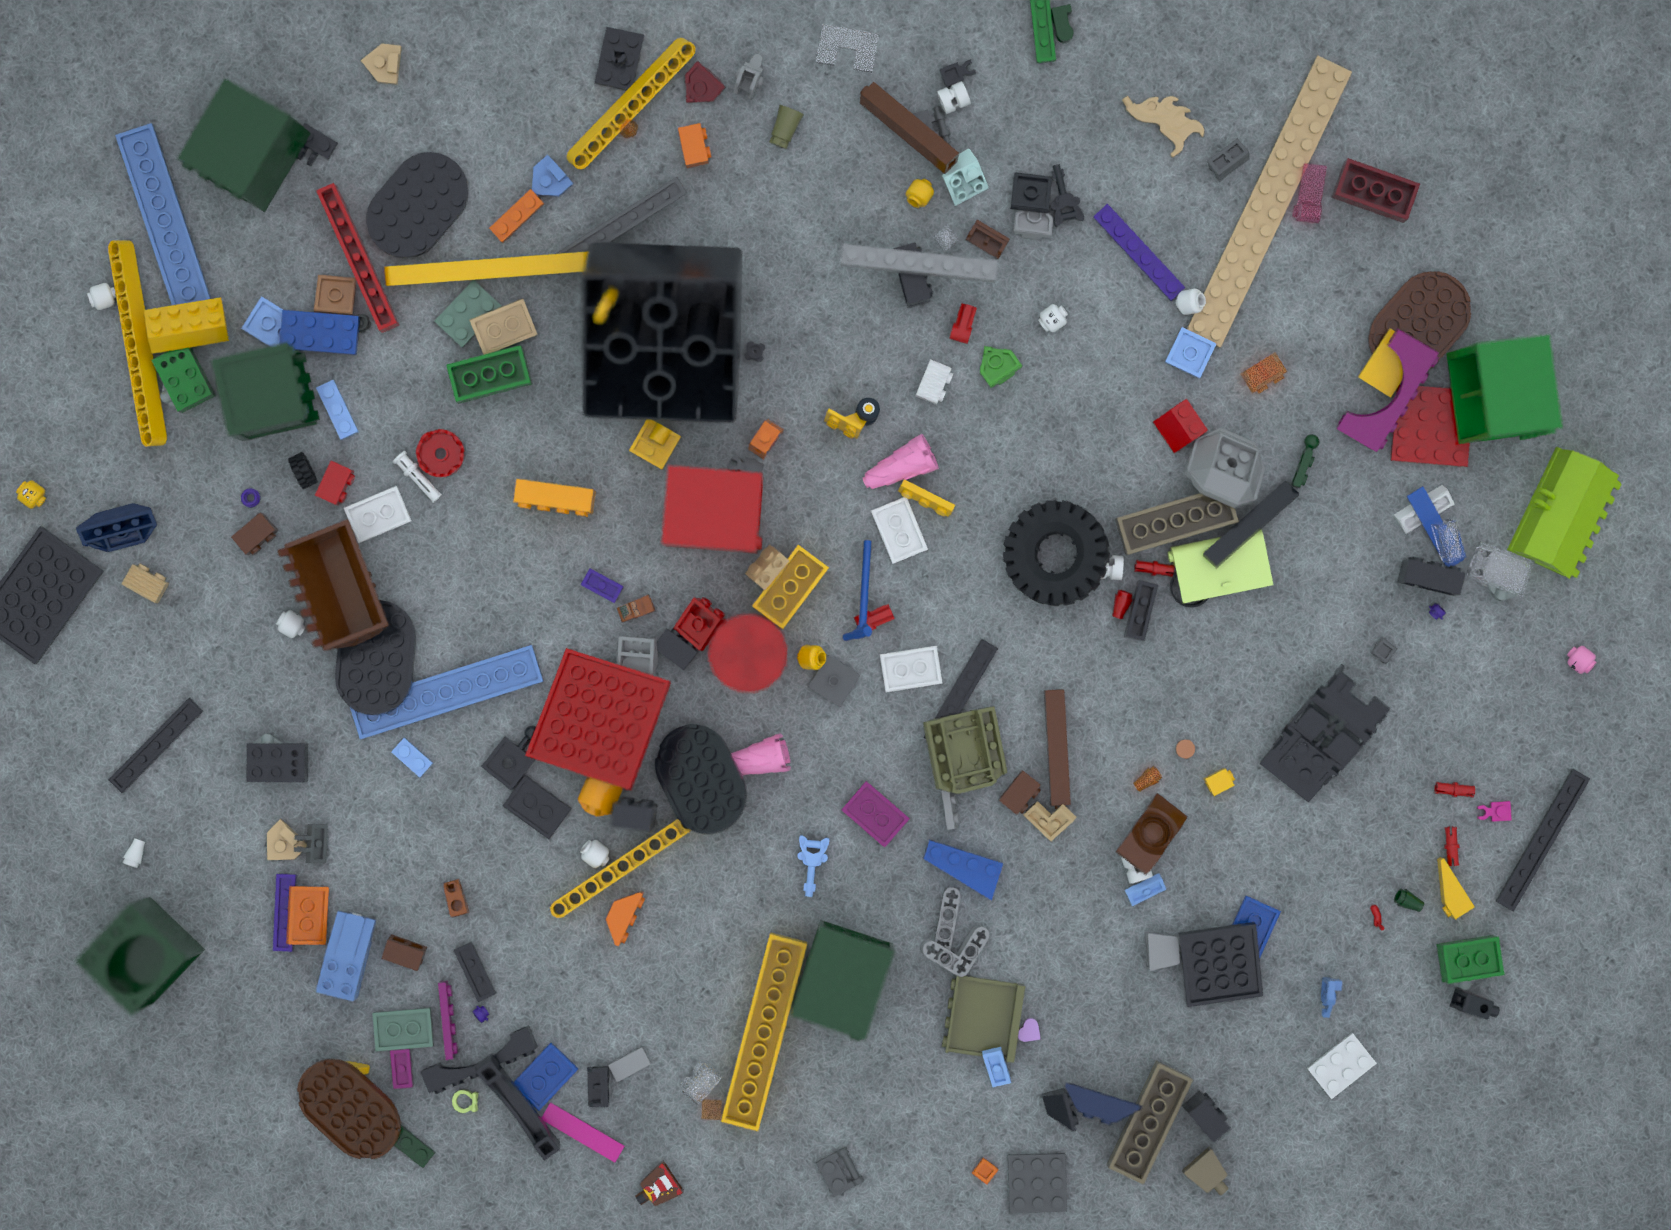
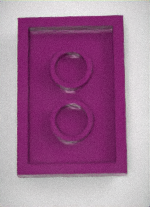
[841,781,910,848]

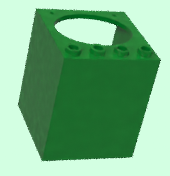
[1446,335,1563,444]

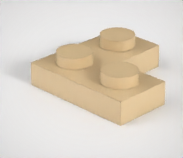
[1024,801,1077,841]

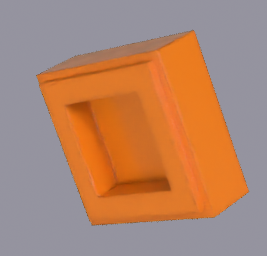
[972,1157,999,1185]

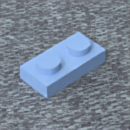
[392,738,433,777]
[1125,873,1166,906]
[982,1047,1011,1087]

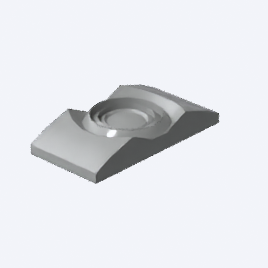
[617,636,658,676]

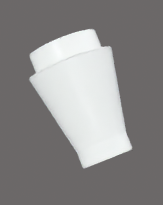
[123,838,145,868]

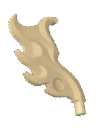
[1122,96,1204,157]

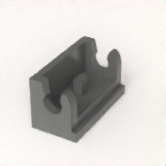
[1207,138,1250,182]

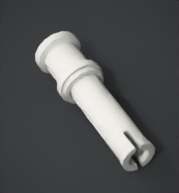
[392,451,442,503]

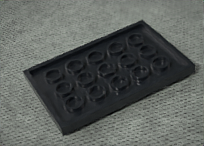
[0,526,104,664]

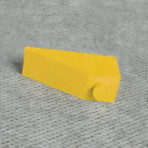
[1437,857,1475,920]

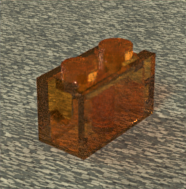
[1240,352,1287,394]

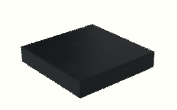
[1010,172,1052,214]

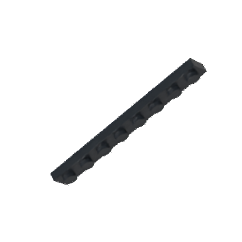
[1496,769,1590,912]

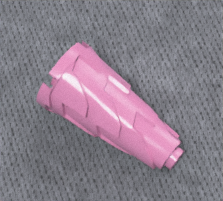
[862,434,939,489]
[731,733,791,776]

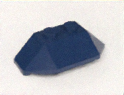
[76,503,157,552]
[1065,1082,1143,1125]

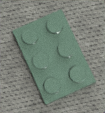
[434,280,502,348]
[372,1007,434,1052]

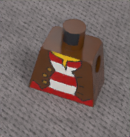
[635,1160,684,1206]

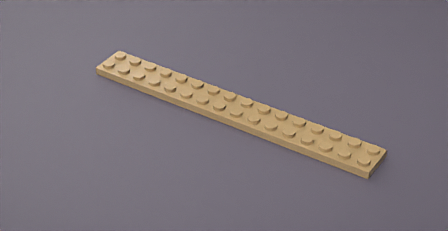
[1187,56,1352,348]

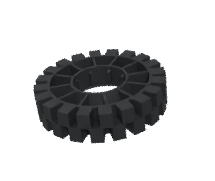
[1003,500,1110,606]

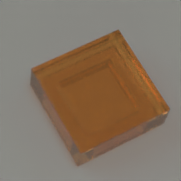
[701,1099,722,1120]

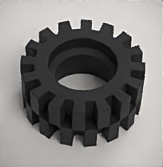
[288,452,318,489]

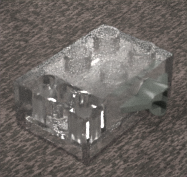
[1464,542,1535,601]

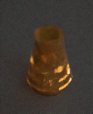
[1133,766,1163,792]

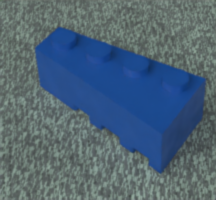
[923,839,1003,901]

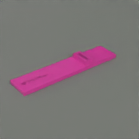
[542,1102,625,1163]

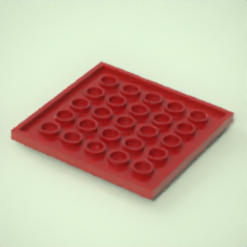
[525,648,672,791]

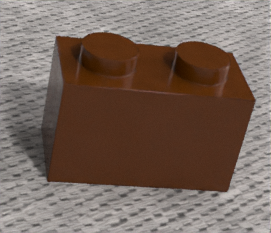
[231,512,278,555]
[998,770,1041,815]

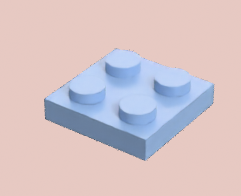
[1165,327,1217,379]

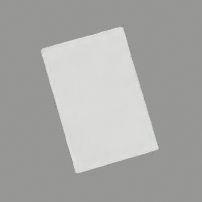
[344,486,412,543]
[871,497,928,564]
[880,646,942,692]

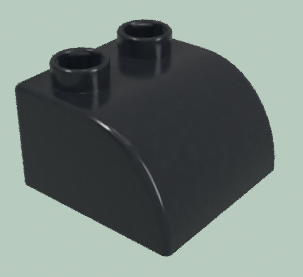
[582,242,743,423]

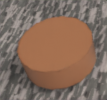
[1175,739,1195,759]

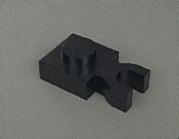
[939,59,976,88]

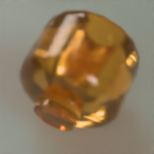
[617,119,638,138]

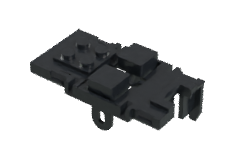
[1260,664,1390,802]

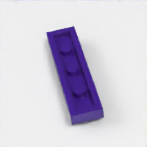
[273,873,297,952]

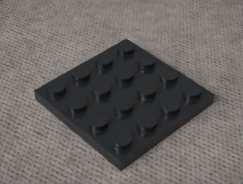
[1179,922,1263,1007]

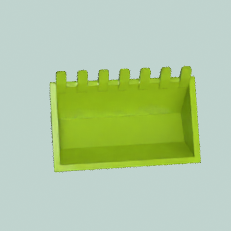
[1507,447,1622,579]

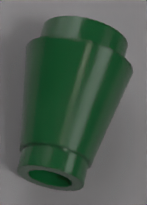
[1394,889,1424,912]

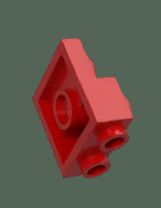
[673,597,727,651]

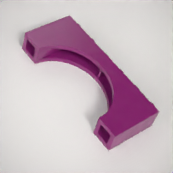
[1336,328,1439,452]

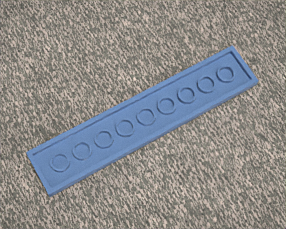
[115,123,211,305]
[350,645,544,740]

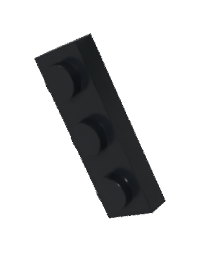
[454,941,496,1002]

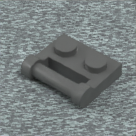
[816,1147,864,1197]

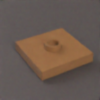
[314,275,357,316]

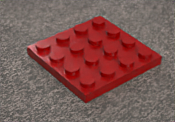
[1390,384,1470,467]

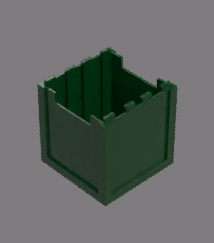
[211,342,320,441]

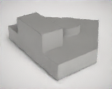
[1013,210,1053,240]

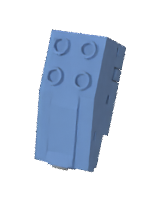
[316,911,376,1001]

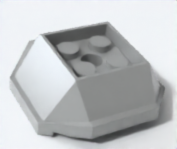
[1184,428,1265,508]

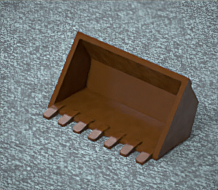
[277,519,388,651]

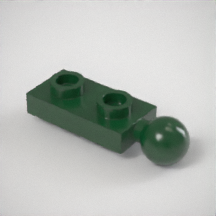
[1291,434,1320,488]

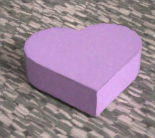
[1018,1018,1041,1042]

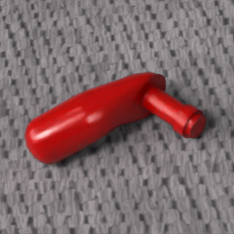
[1370,905,1385,931]

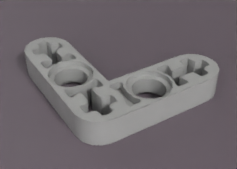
[920,925,989,977]

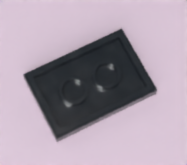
[503,775,572,839]

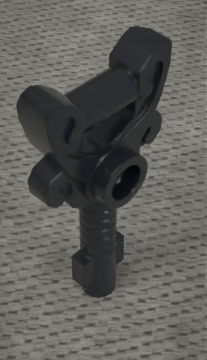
[1050,164,1084,227]

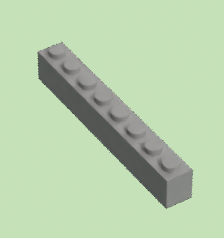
[841,244,998,283]

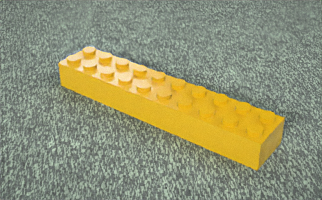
[721,932,807,1131]

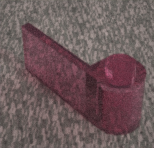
[1292,163,1327,224]

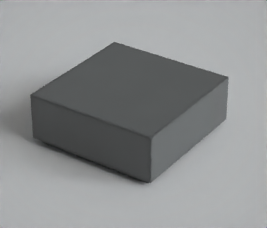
[1370,637,1397,664]

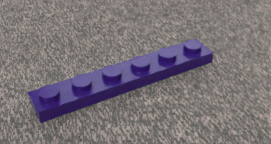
[1093,204,1185,301]

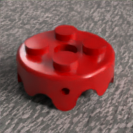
[416,429,465,478]

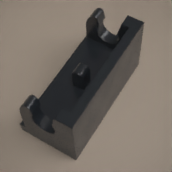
[587,1066,609,1107]

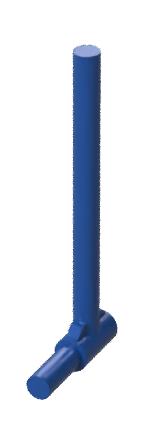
[843,540,872,641]

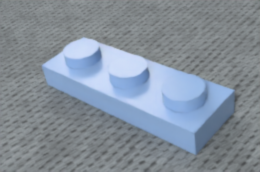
[316,380,359,440]

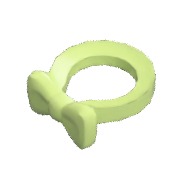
[452,1090,479,1113]

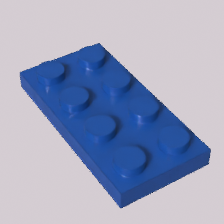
[279,310,360,355]

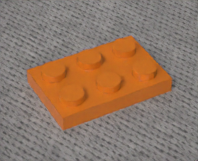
[286,886,329,945]

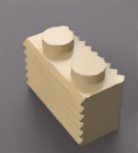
[122,563,169,603]

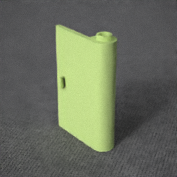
[1167,530,1273,603]

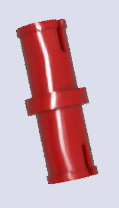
[1134,560,1175,577]
[1434,782,1475,798]
[1444,826,1460,866]

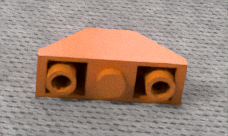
[606,891,645,947]

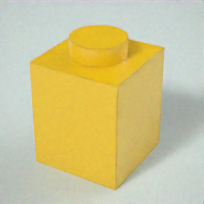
[1203,768,1235,796]

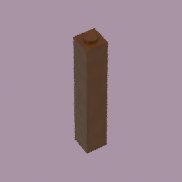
[860,82,959,174]
[1044,689,1071,809]

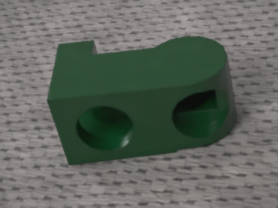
[1051,4,1074,43]

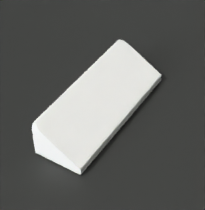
[1394,485,1454,534]

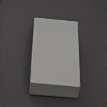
[608,1047,651,1082]

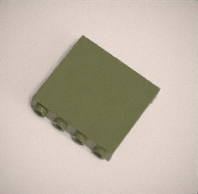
[942,976,1025,1063]

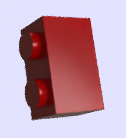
[315,461,355,506]

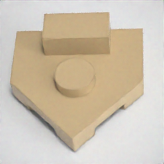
[361,44,402,85]
[267,819,307,860]

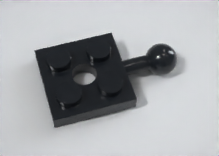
[481,726,536,790]

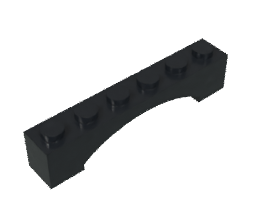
[420,1025,538,1094]
[475,1053,560,1161]

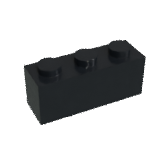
[1124,580,1158,641]

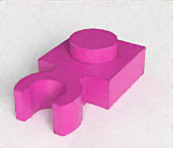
[1477,801,1512,822]

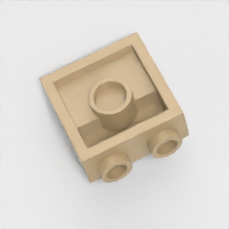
[745,545,789,590]

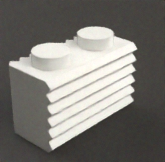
[916,359,953,405]

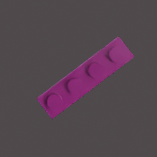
[438,981,458,1060]

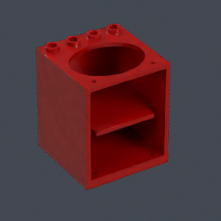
[662,466,764,554]

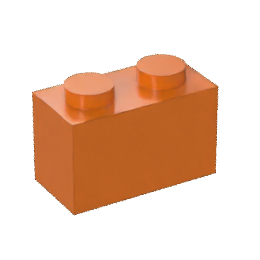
[678,123,712,168]

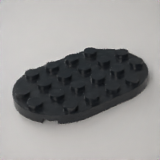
[366,152,468,258]
[335,600,416,715]
[655,724,747,835]

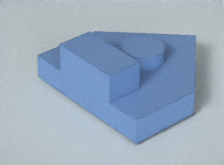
[532,155,573,197]
[1321,977,1342,1018]

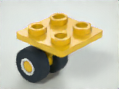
[824,397,880,439]

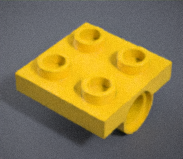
[629,420,681,470]

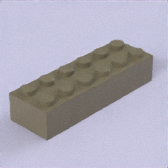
[1115,493,1239,555]
[1107,1060,1193,1185]

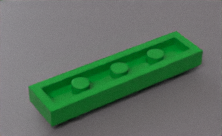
[1030,0,1056,63]

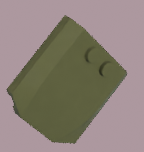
[923,706,1007,794]

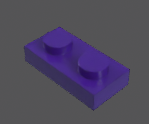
[581,568,624,603]

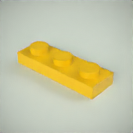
[898,479,955,517]

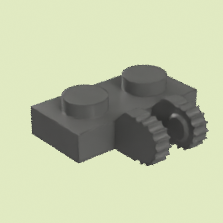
[294,824,328,863]

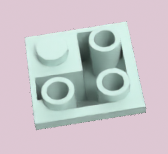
[942,149,989,206]

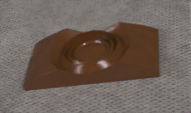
[1115,793,1188,875]

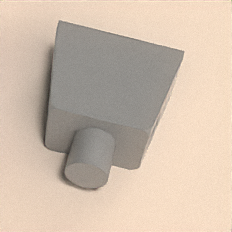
[1145,932,1181,970]

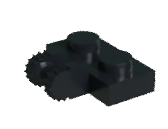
[297,123,338,166]

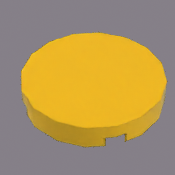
[594,286,618,324]

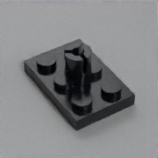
[594,27,644,90]

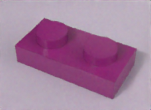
[390,1049,414,1089]

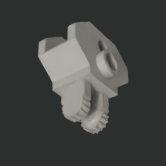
[733,54,764,100]

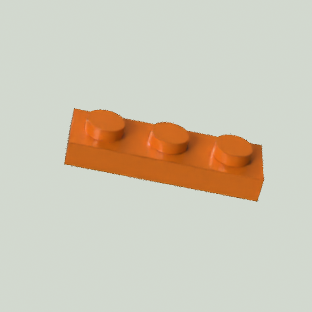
[489,189,545,242]

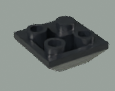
[1042,1088,1079,1132]

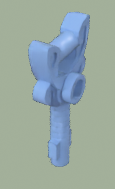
[798,835,830,897]

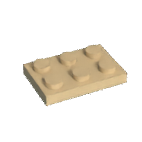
[469,298,538,355]

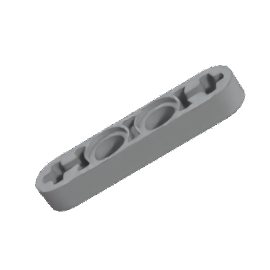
[933,887,961,961]

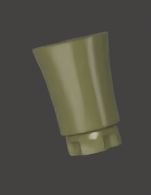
[769,105,804,149]

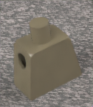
[1182,1147,1228,1196]

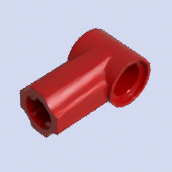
[949,303,977,344]
[853,604,895,630]

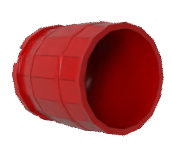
[709,615,787,692]

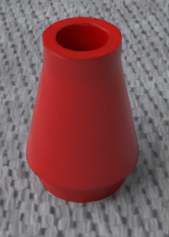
[1112,590,1133,619]

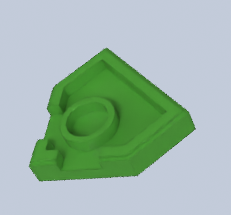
[980,346,1022,388]

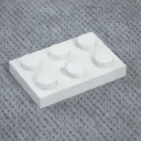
[1307,1033,1377,1099]

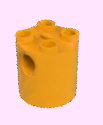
[577,777,623,817]

